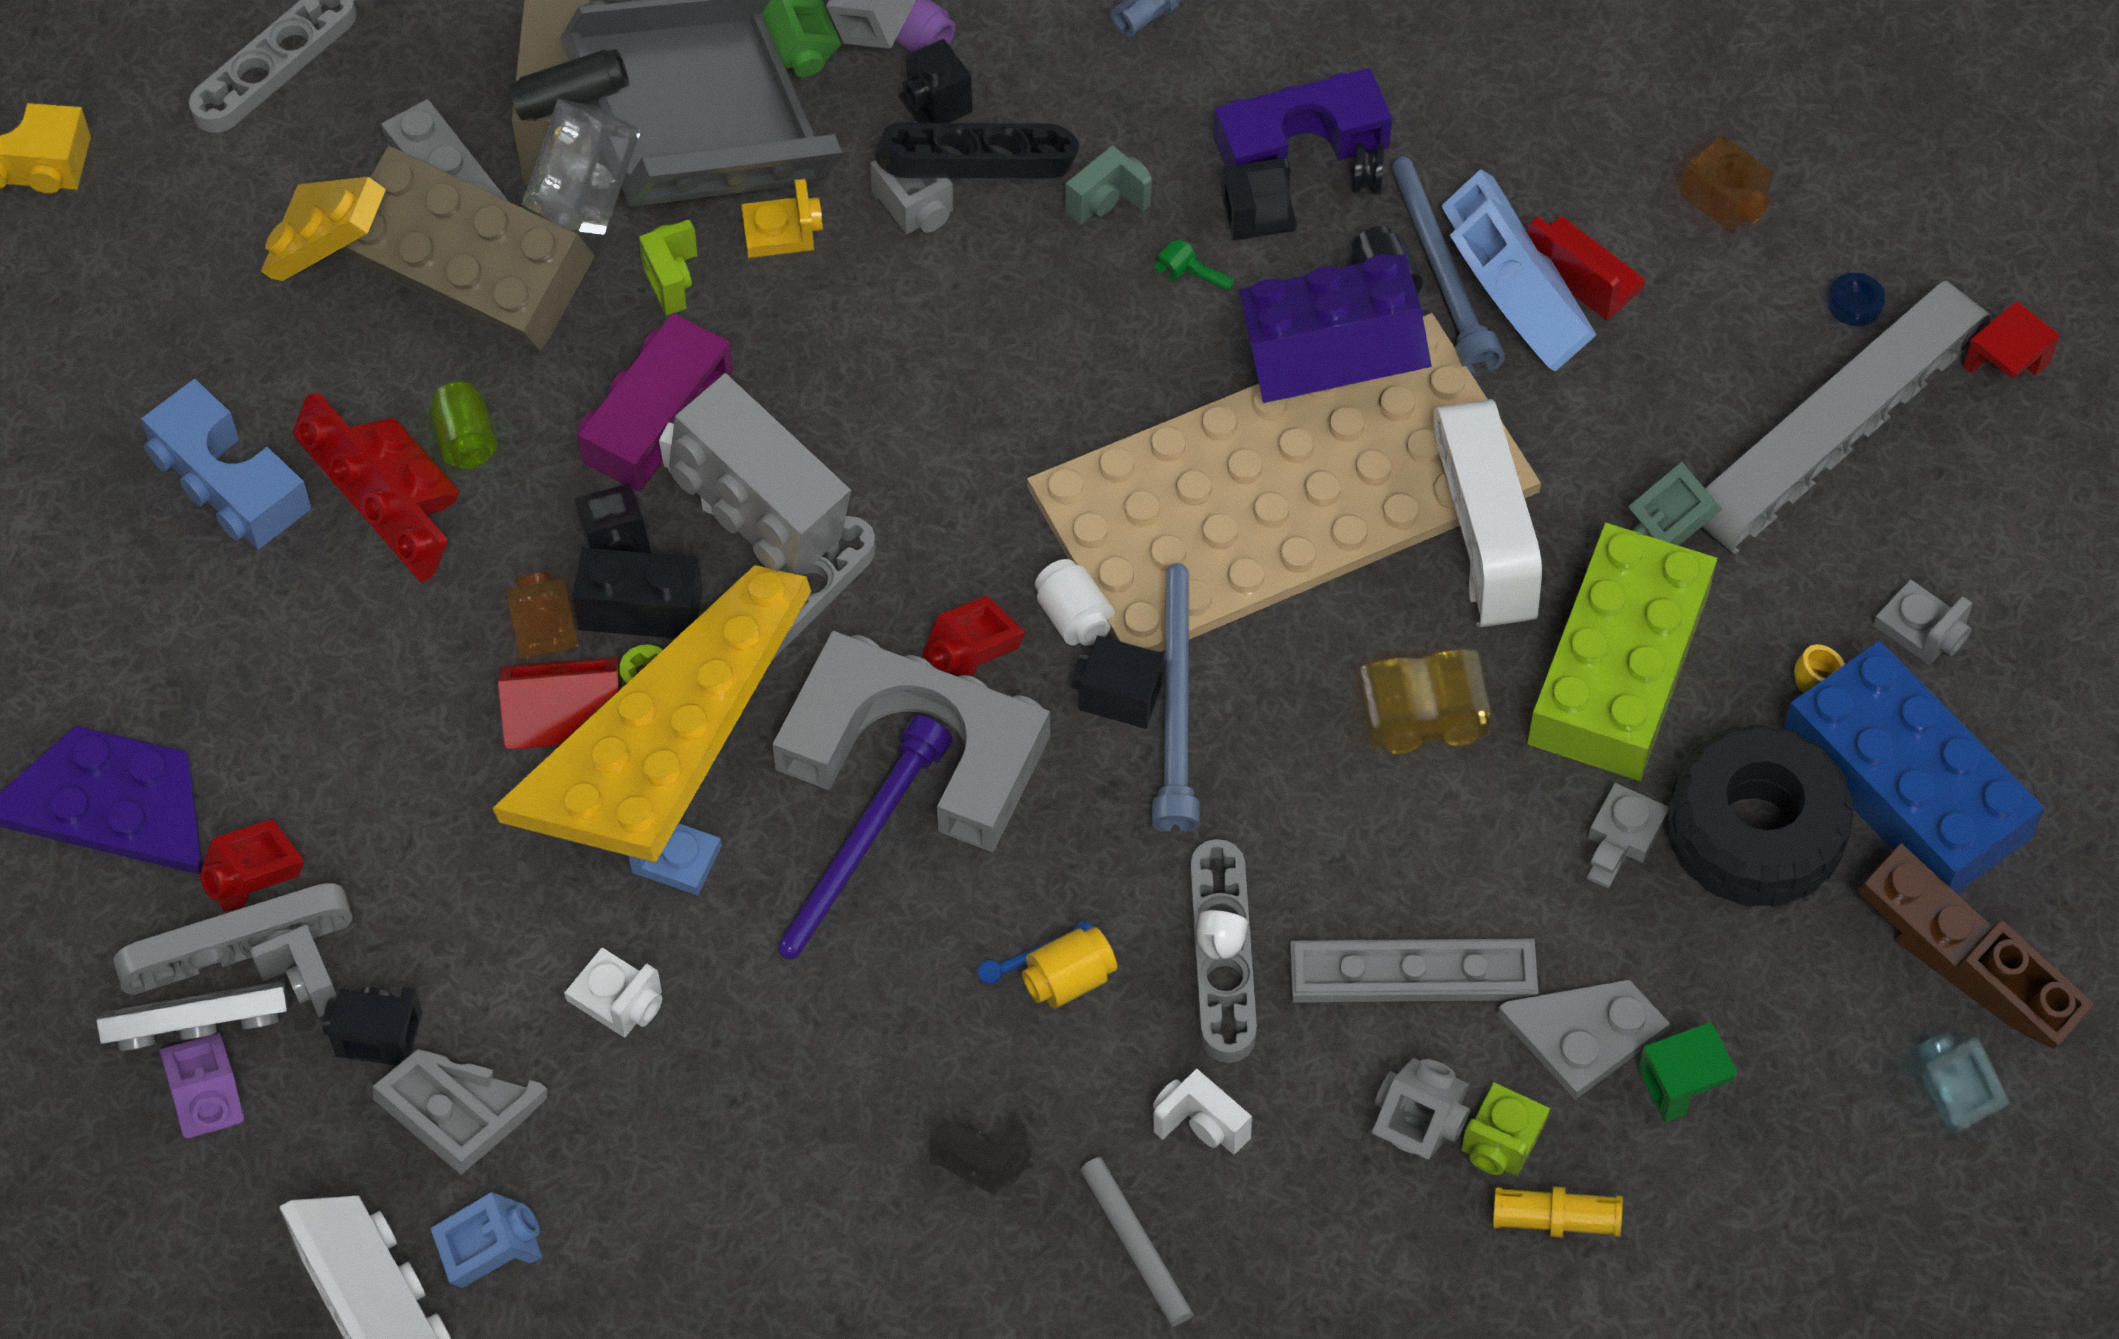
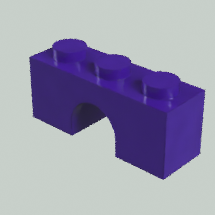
[1213,68,1392,167]

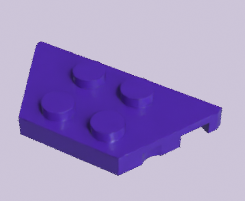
[0,726,203,874]

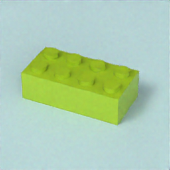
[1527,522,1718,782]

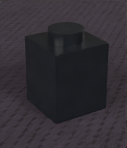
[1071,635,1165,729]

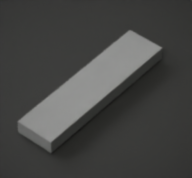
[1290,939,1538,1002]

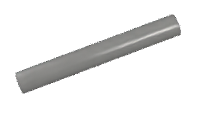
[1080,1157,1194,1327]

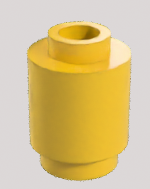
[1022,927,1117,1009]

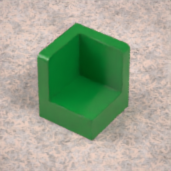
[1638,1022,1737,1123]

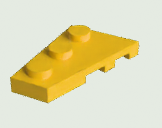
[261,177,386,281]

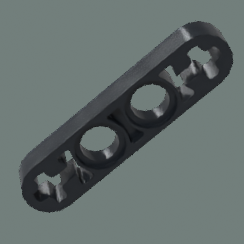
[875,123,1080,178]

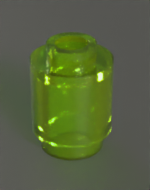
[429,382,498,469]

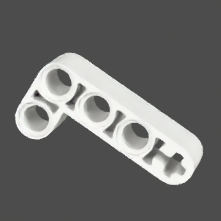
[1434,399,1542,628]

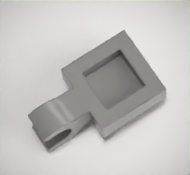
[1587,783,1669,889]

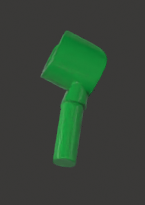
[1155,240,1235,291]

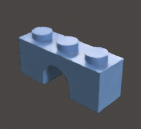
[141,378,312,550]

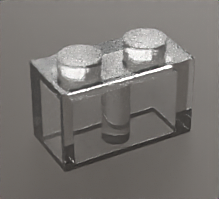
[521,99,641,235]

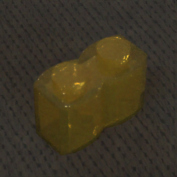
[1359,650,1491,754]

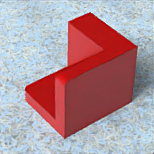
[1963,301,2060,378]

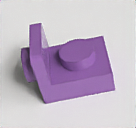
[159,1033,244,1138]

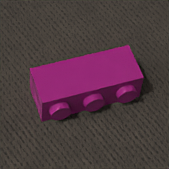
[577,313,733,493]

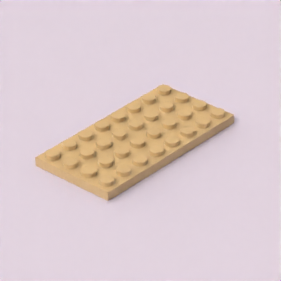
[1027,313,1541,652]

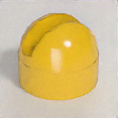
[1794,644,1845,693]

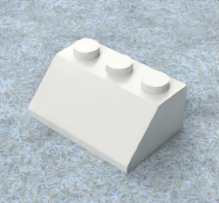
[279,1196,451,1339]

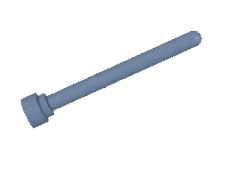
[1391,156,1505,374]
[1152,563,1200,832]

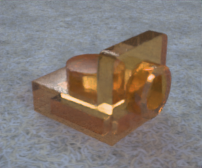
[506,572,578,661]

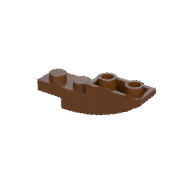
[1857,843,2094,1049]

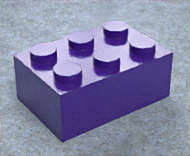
[1239,254,1432,403]

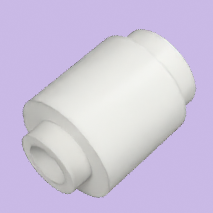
[1035,559,1115,646]

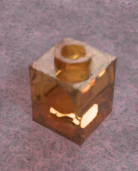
[1680,134,1773,233]

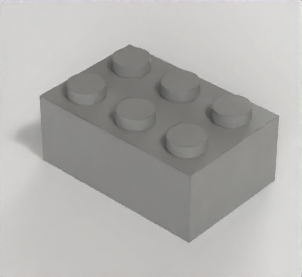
[669,373,851,575]

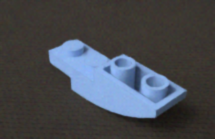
[1441,169,1596,372]

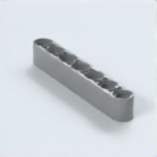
[1701,280,1992,554]

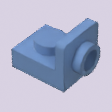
[629,823,722,896]
[430,1192,542,1288]

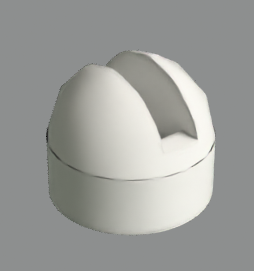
[1197,910,1248,959]

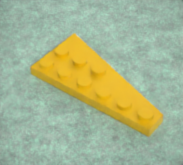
[493,565,811,863]

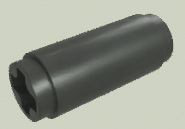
[509,49,629,121]

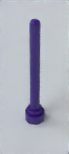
[778,715,953,959]

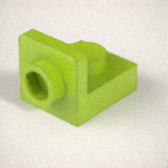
[639,220,697,316]
[1461,1083,1551,1177]

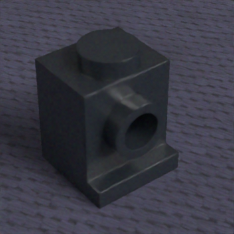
[898,38,973,123]
[322,987,422,1066]

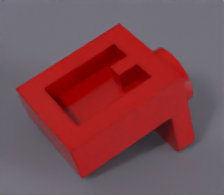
[922,595,1026,677]
[200,819,305,913]

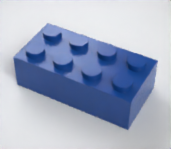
[1784,640,2045,894]

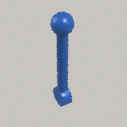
[978,921,1095,985]

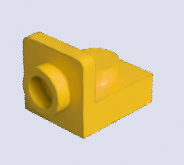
[741,178,823,258]

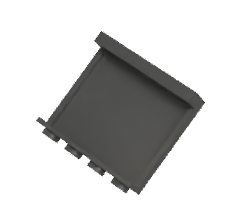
[561,0,843,207]

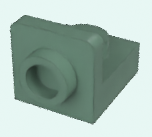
[1065,145,1152,224]
[1628,462,1723,545]

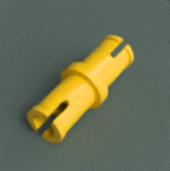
[1493,1186,1623,1238]

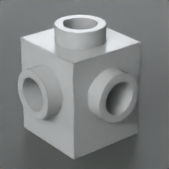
[1372,1058,1470,1160]

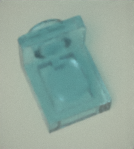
[1902,1032,2010,1132]

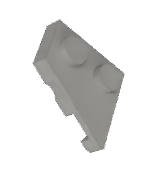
[1497,980,1670,1100]
[373,1049,547,1175]

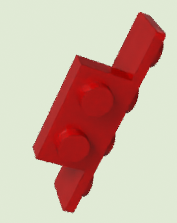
[293,392,460,582]

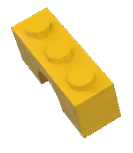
[0,103,91,193]

